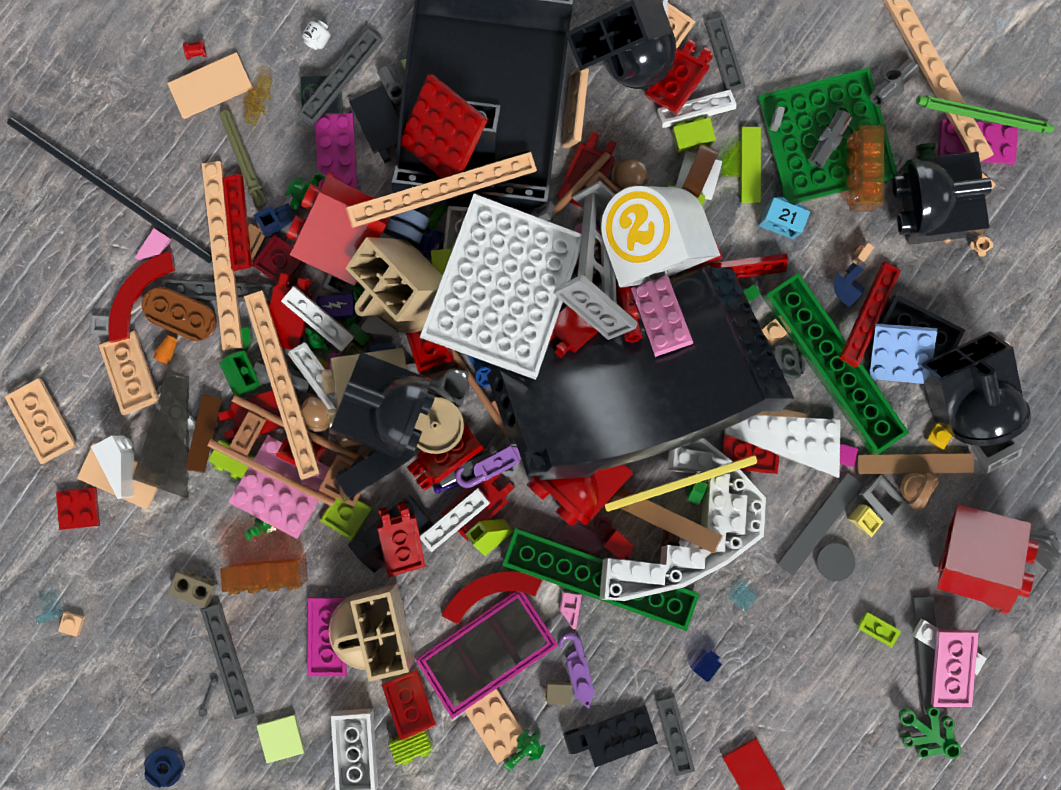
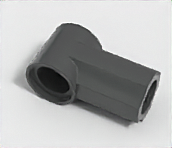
[377,65,403,106]

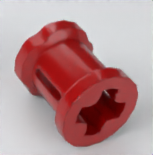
[183,39,207,60]

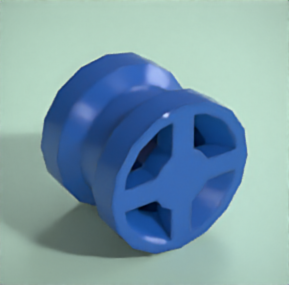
[476,367,491,387]

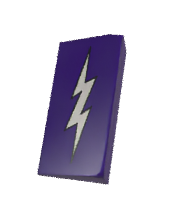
[317,293,356,318]

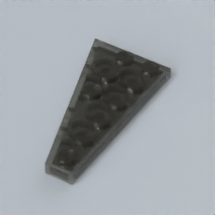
[132,370,189,498]

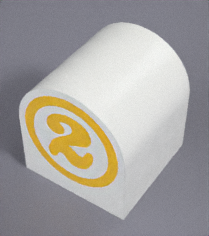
[601,186,720,287]

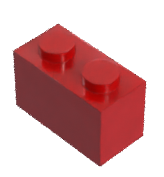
[601,528,634,560]

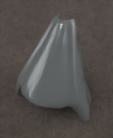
[426,368,470,407]
[1029,531,1060,572]

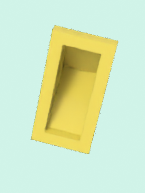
[848,504,883,537]

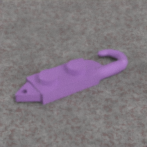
[455,444,521,488]
[559,633,595,709]

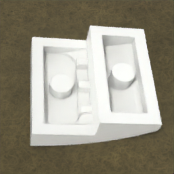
[676,151,722,200]

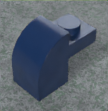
[254,203,295,236]
[834,260,866,307]

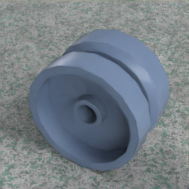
[383,210,429,246]

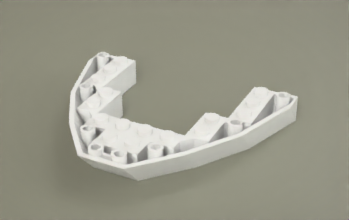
[600,438,766,601]

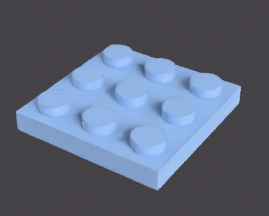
[869,324,937,384]

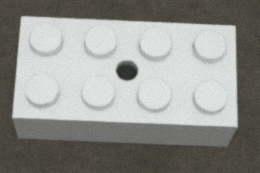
[331,708,378,790]

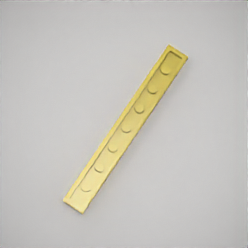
[605,455,757,511]

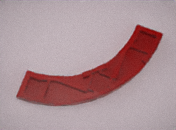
[108,251,176,343]
[441,572,543,625]

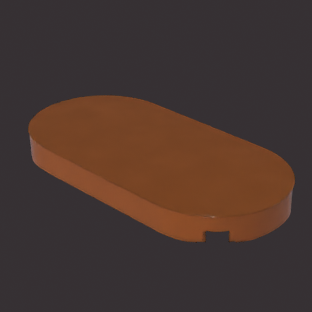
[141,287,217,341]

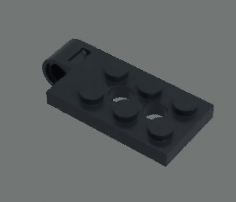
[563,706,658,768]

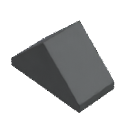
[321,273,360,295]

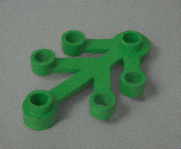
[898,705,961,759]

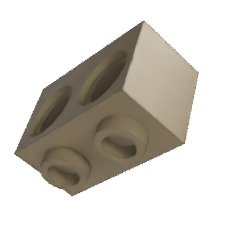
[168,569,217,608]

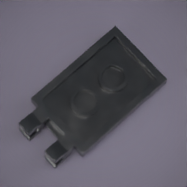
[349,86,399,164]

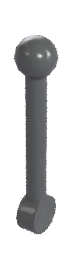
[199,678,218,717]

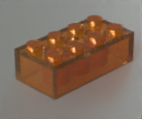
[846,126,884,212]
[220,558,308,595]

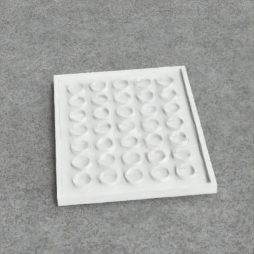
[420,194,582,380]

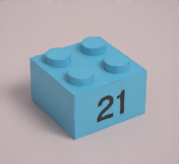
[758,197,811,240]

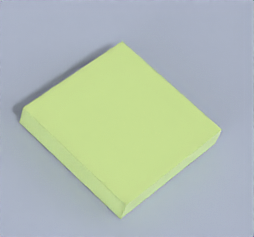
[257,714,305,763]

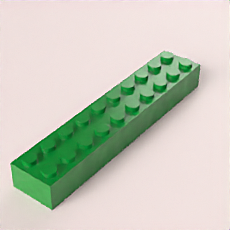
[762,273,909,455]
[502,527,700,631]

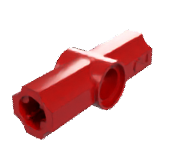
[616,284,642,343]

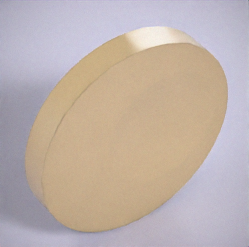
[415,397,464,454]

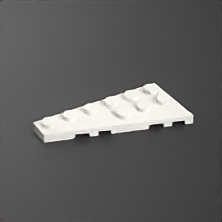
[724,415,840,478]

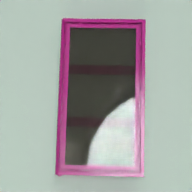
[416,591,559,719]

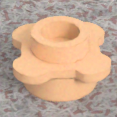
[970,234,993,257]

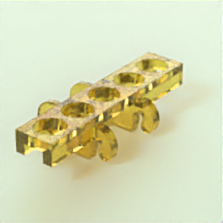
[243,76,273,126]

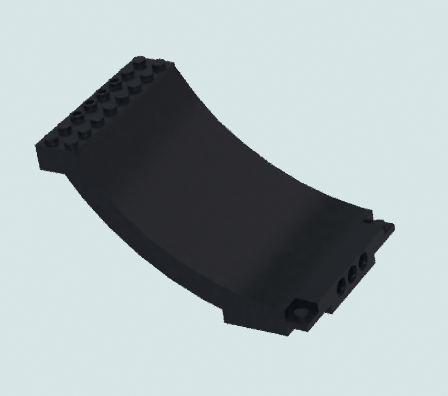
[392,0,574,213]
[486,267,795,480]

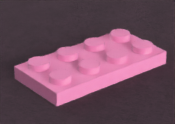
[631,275,693,357]
[931,630,979,707]

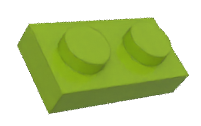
[856,611,901,648]

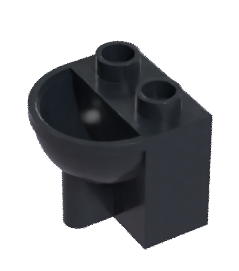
[565,0,676,89]
[892,151,992,245]
[920,331,1031,446]
[329,352,436,459]

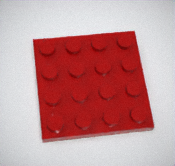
[402,74,488,179]

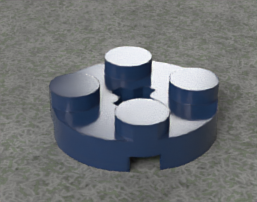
[144,746,185,788]

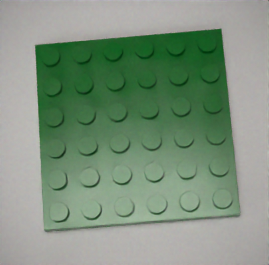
[758,68,898,205]

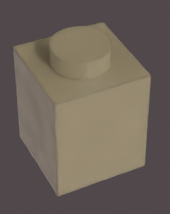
[543,680,571,705]

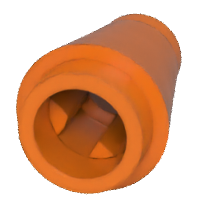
[153,335,178,365]

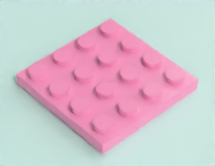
[228,435,329,539]

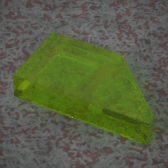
[722,141,742,177]

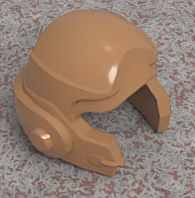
[609,159,650,191]
[300,393,329,432]
[900,472,939,511]

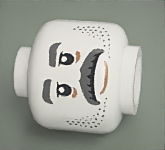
[302,20,331,51]

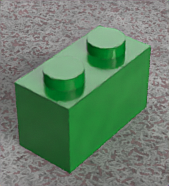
[219,350,261,396]

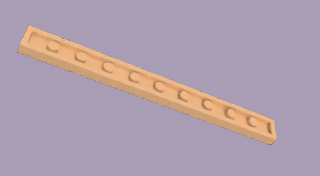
[883,0,994,162]
[346,152,537,228]
[202,161,243,351]
[244,291,321,480]

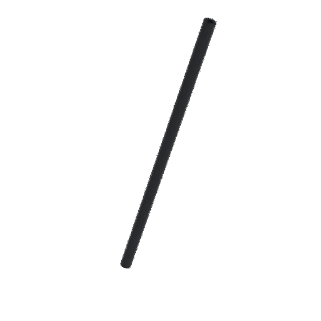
[7,117,212,263]

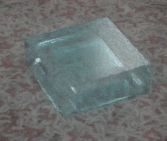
[730,584,757,612]
[35,609,63,624]

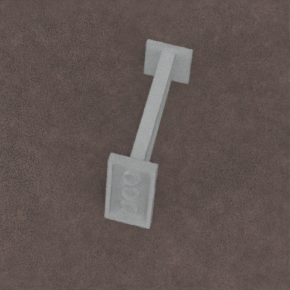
[553,180,638,340]

